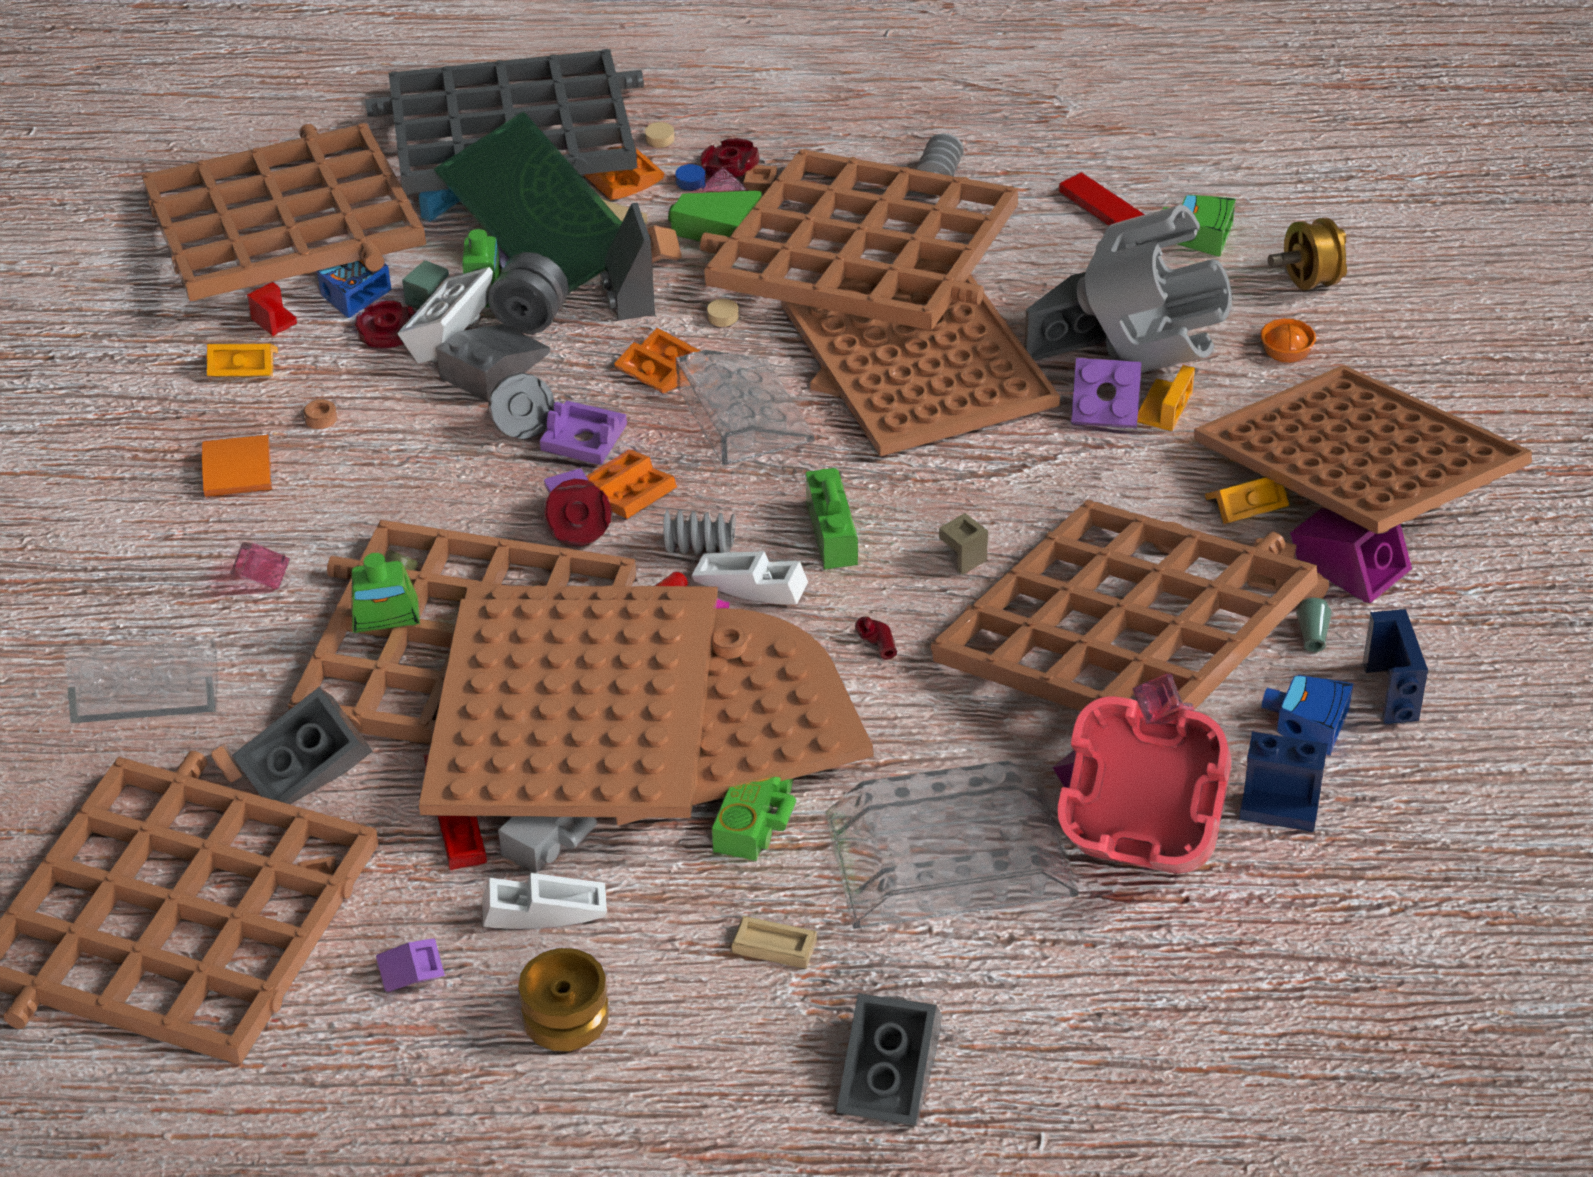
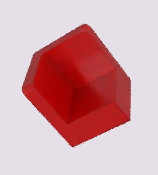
[247,282,297,336]

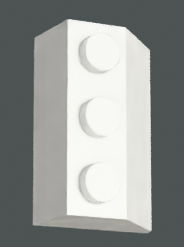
[397,267,493,364]

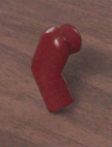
[855,616,897,660]

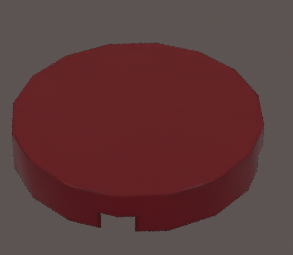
[700,138,760,179]
[355,300,416,348]
[543,478,612,547]

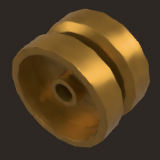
[518,948,609,1051]

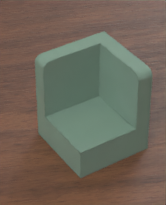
[402,260,449,310]

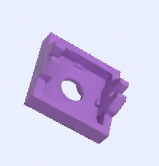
[1071,358,1142,429]
[540,400,627,465]

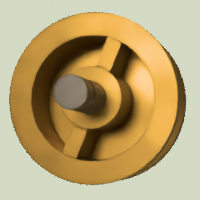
[1268,217,1347,290]

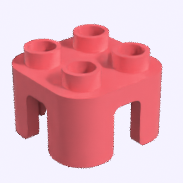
[1058,696,1231,874]

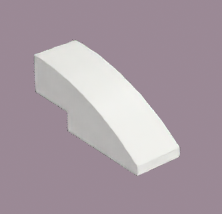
[692,551,808,605]
[482,873,607,929]

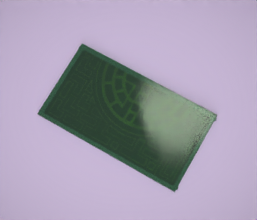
[434,111,622,295]

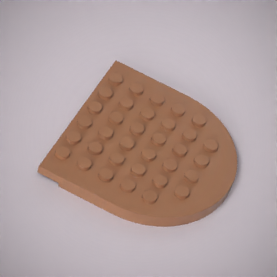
[614,608,874,826]

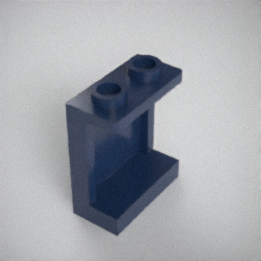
[1362,609,1428,724]
[1239,731,1328,832]

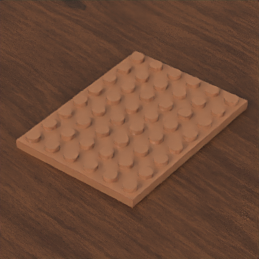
[781,258,1060,457]
[1194,365,1532,534]

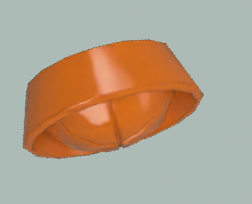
[1261,318,1316,363]

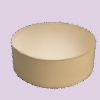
[645,122,675,148]
[707,299,739,327]

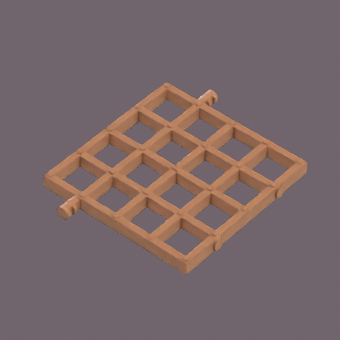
[141,123,426,301]
[700,149,1018,331]
[930,499,1318,717]
[287,520,636,745]
[0,750,379,1065]

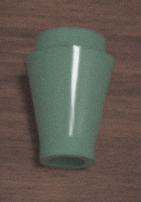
[1296,598,1332,652]

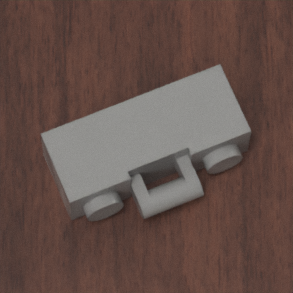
[498,816,597,872]

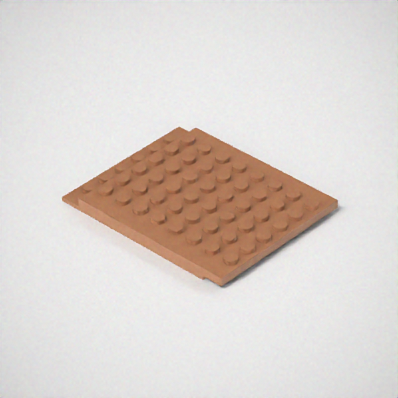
[419,585,718,818]

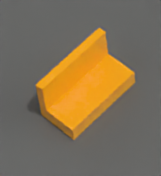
[207,344,278,377]
[1137,365,1195,431]
[1205,477,1289,524]

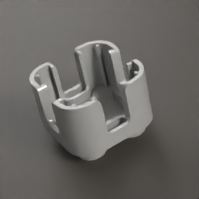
[1077,205,1232,373]

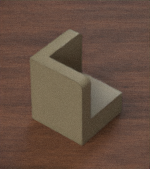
[939,513,988,575]

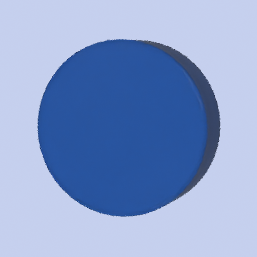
[675,164,705,191]

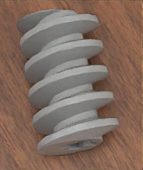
[916,133,964,196]
[663,510,736,555]

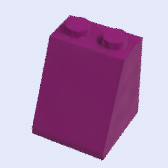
[1290,507,1412,603]

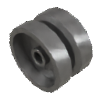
[488,252,569,334]

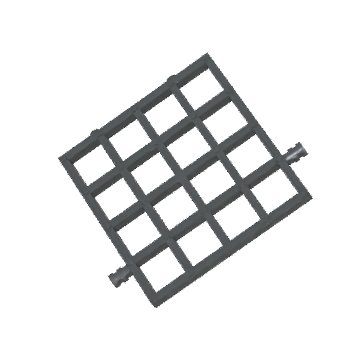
[365,49,644,194]

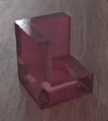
[701,166,749,193]
[230,542,290,589]
[1133,674,1195,725]

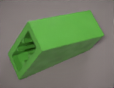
[668,191,761,242]

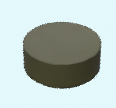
[384,549,419,571]

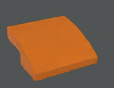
[584,146,664,200]
[614,328,707,393]
[202,434,272,497]
[586,449,677,519]

